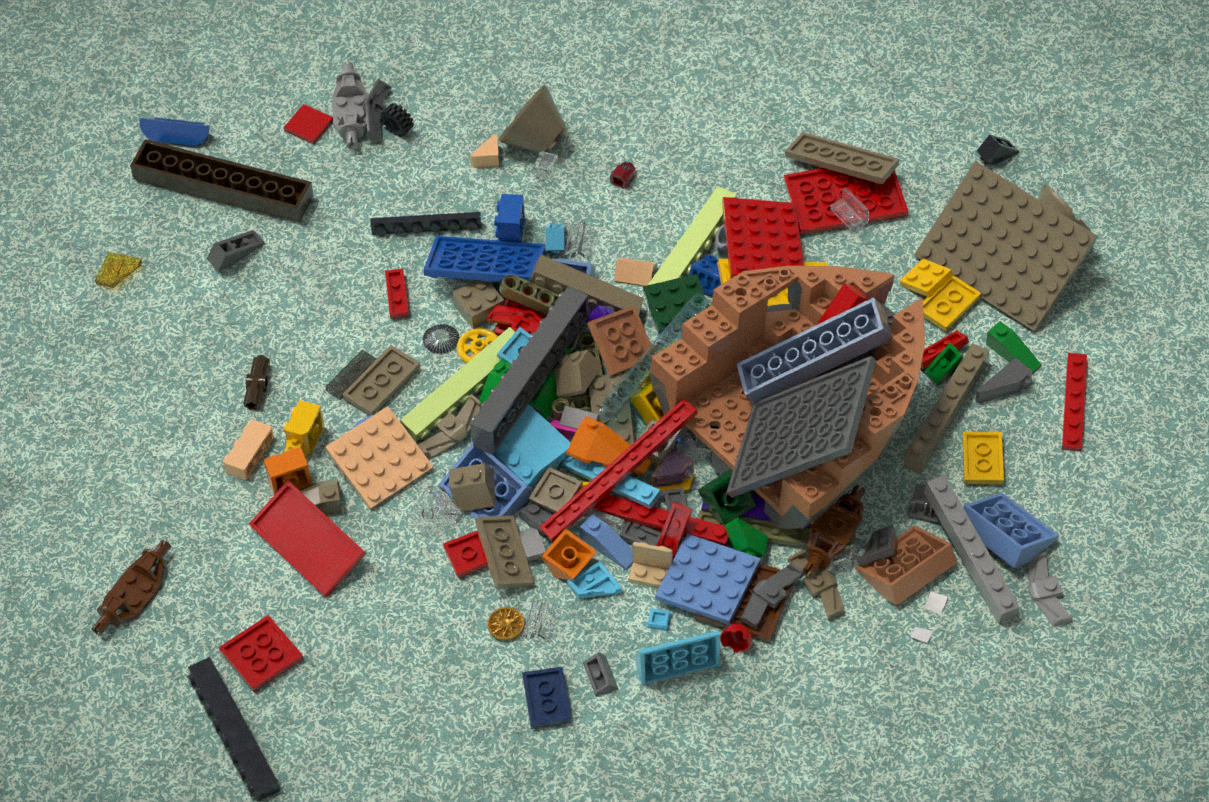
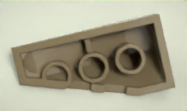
[262,479,342,515]

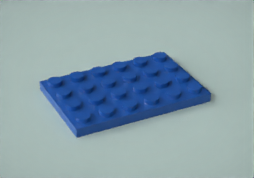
[424,236,546,282]

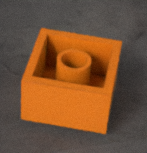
[264,447,312,495]

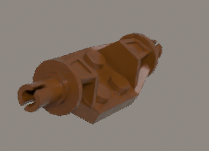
[803,485,865,577]
[91,539,171,636]

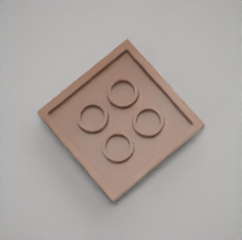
[587,305,655,376]

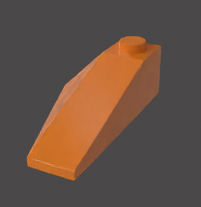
[566,416,652,475]

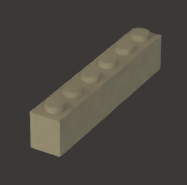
[529,255,644,315]

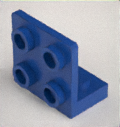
[688,255,721,296]

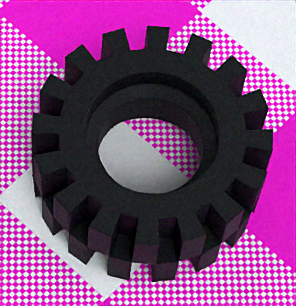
[380,103,414,137]

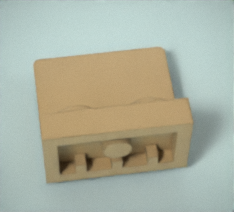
[628,542,673,588]

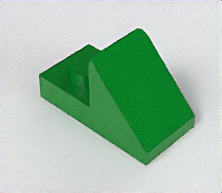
[925,343,963,385]

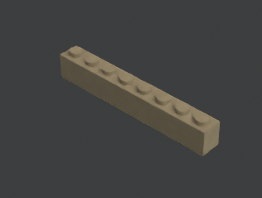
[904,343,990,474]

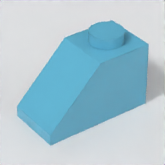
[545,224,565,253]

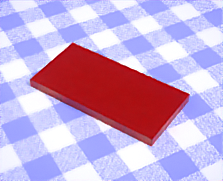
[249,481,367,597]

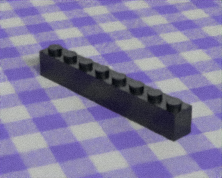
[187,657,280,802]

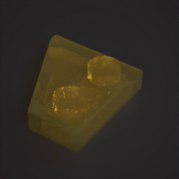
[95,252,142,288]

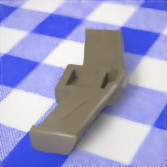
[417,394,482,459]
[788,551,846,621]

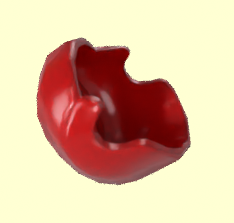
[720,623,753,653]

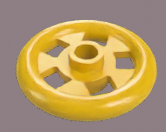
[457,328,498,363]

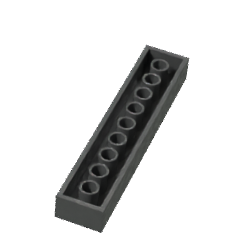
[470,286,589,455]

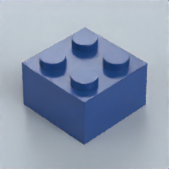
[494,194,525,242]

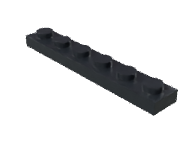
[370,212,482,235]

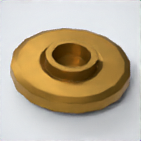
[487,607,525,641]

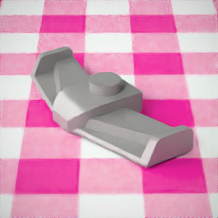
[1027,552,1072,626]

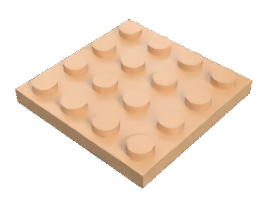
[325,406,433,510]

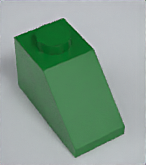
[725,518,768,558]

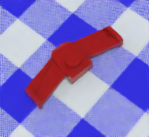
[486,305,542,335]

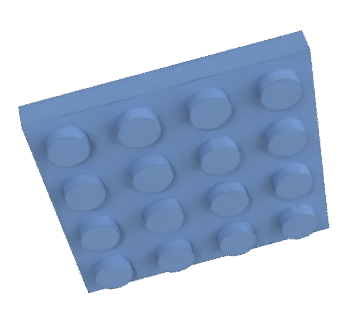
[655,534,761,625]

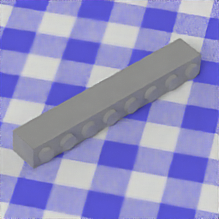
[924,475,1019,624]

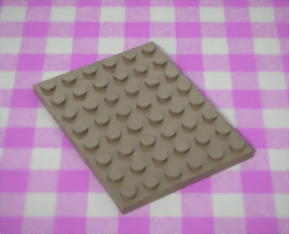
[914,161,1098,332]

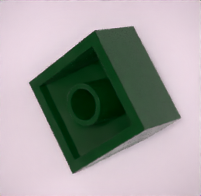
[698,470,756,526]

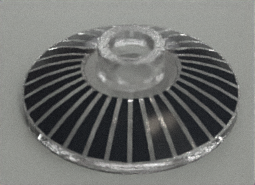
[422,324,460,355]

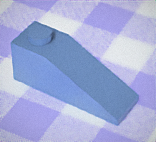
[580,514,633,570]

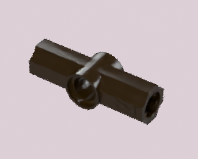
[243,355,270,410]

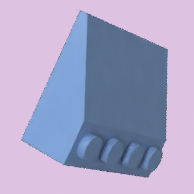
[439,443,534,519]
[963,493,1059,568]

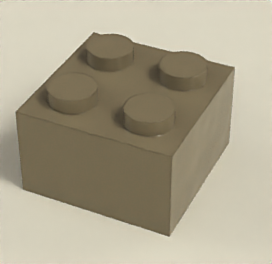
[452,280,504,329]

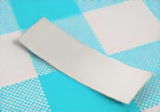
[910,591,948,643]

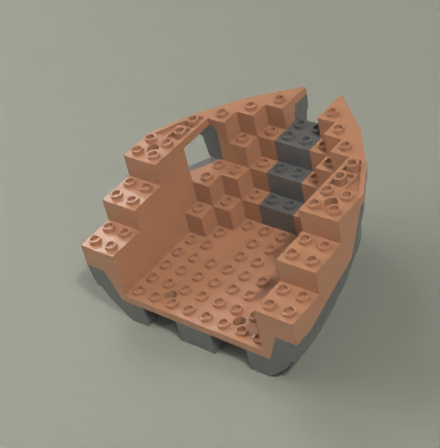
[651,266,925,529]

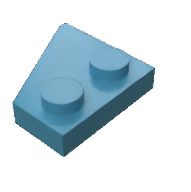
[567,562,622,599]

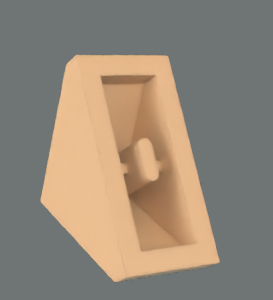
[470,134,499,168]

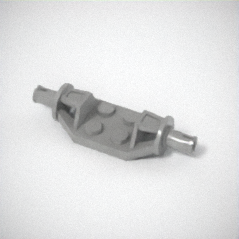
[332,62,368,150]

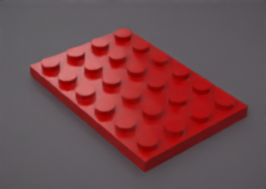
[784,168,909,235]
[722,197,804,279]

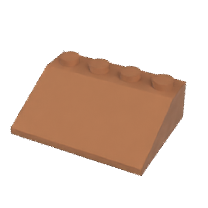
[855,525,957,605]

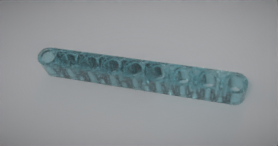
[599,294,708,421]

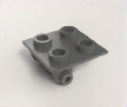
[907,484,941,524]

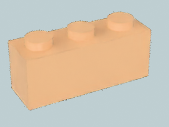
[223,419,274,480]

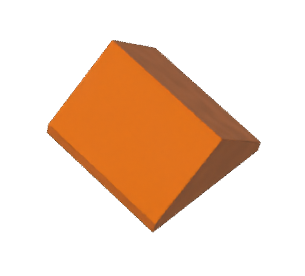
[541,529,597,581]

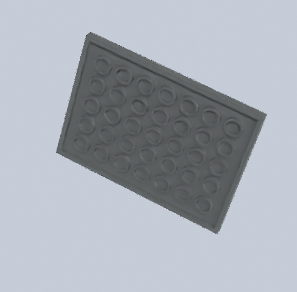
[727,356,876,497]

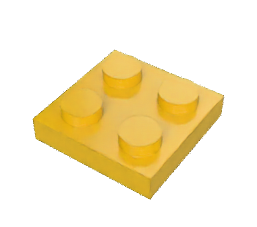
[899,259,953,297]

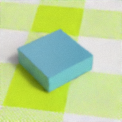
[647,608,671,631]

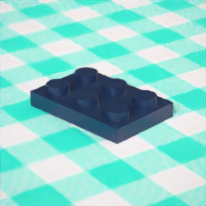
[522,666,572,729]

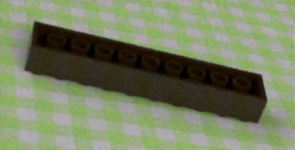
[130,139,314,223]

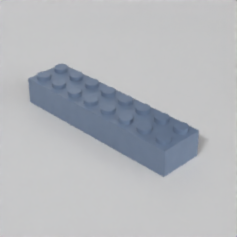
[737,298,892,403]

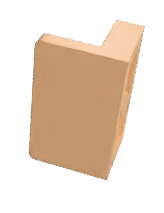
[614,257,656,286]

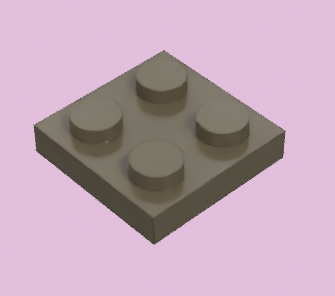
[529,467,583,513]

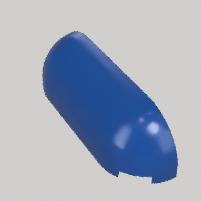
[140,117,210,146]

